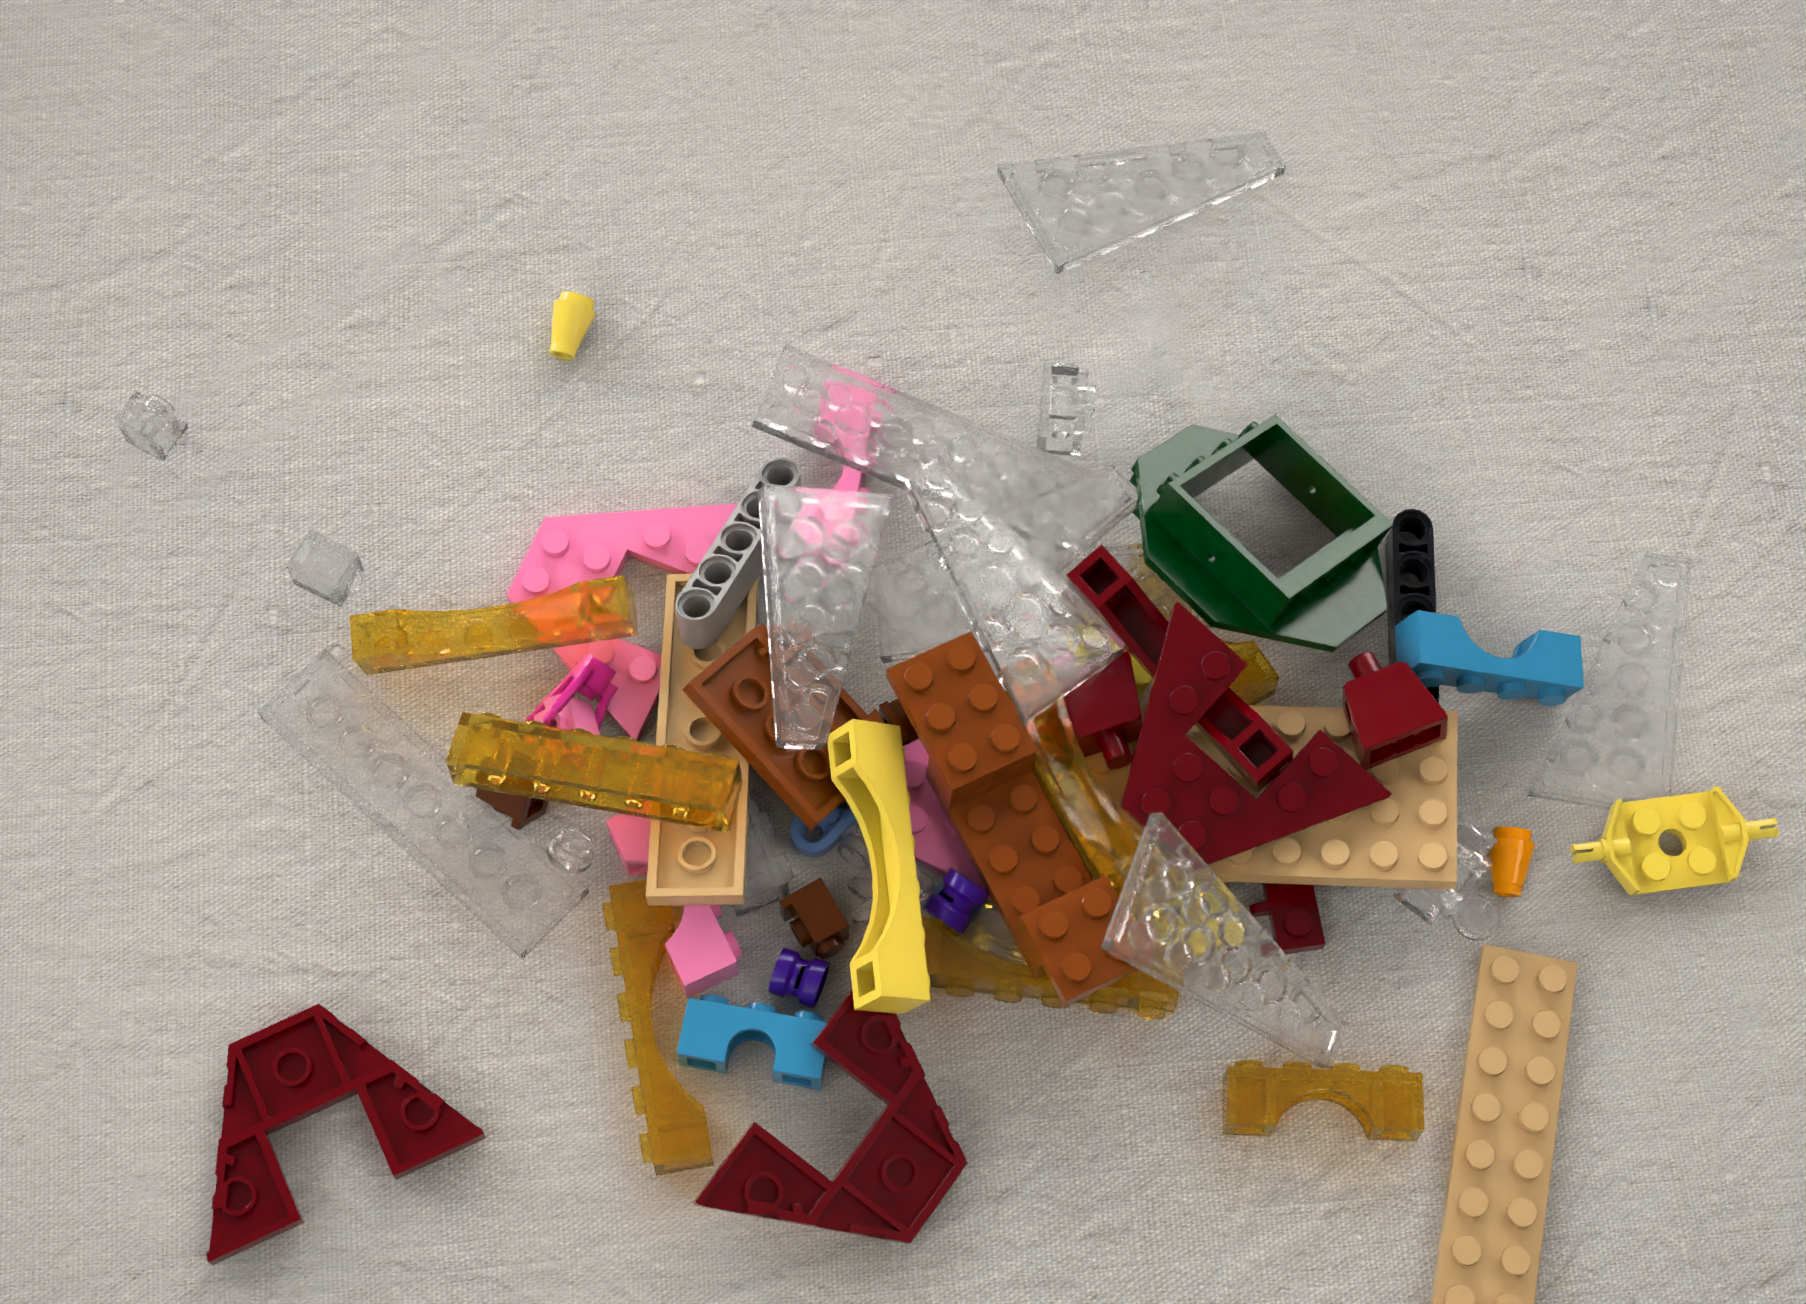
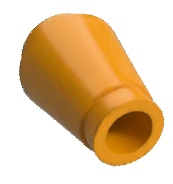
[1488,826,1535,898]

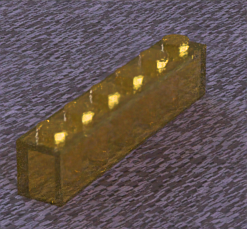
[446,712,743,833]

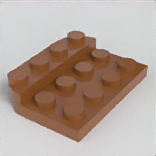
[683,623,885,831]

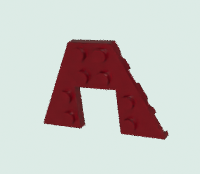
[1120,601,1392,871]
[692,989,968,1244]
[206,1004,486,1266]

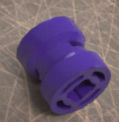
[923,867,990,934]
[768,947,830,1008]

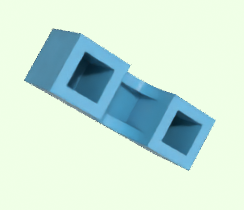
[676,994,827,1091]

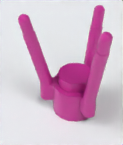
[525,652,618,774]

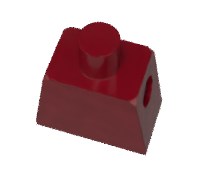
[1044,651,1142,769]
[1342,652,1448,770]

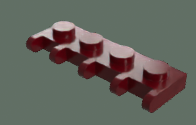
[1249,883,1326,958]

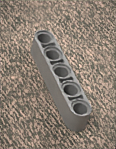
[675,458,803,649]

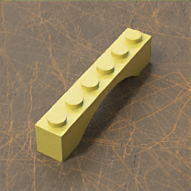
[827,719,930,1014]

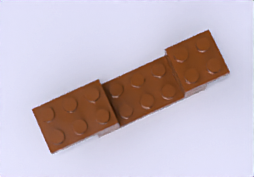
[886,631,1153,1006]

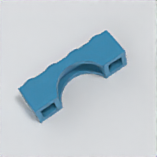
[1395,610,1584,706]

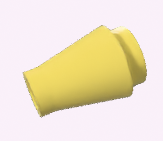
[549,291,596,361]

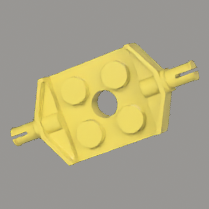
[1570,786,1779,896]

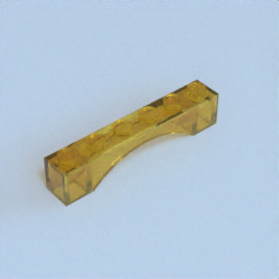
[349,575,638,675]
[997,656,1179,925]
[602,879,714,1176]
[921,917,1183,1020]

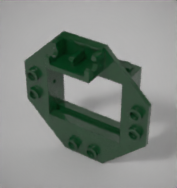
[1127,414,1394,652]

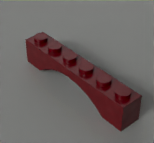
[1066,544,1293,793]

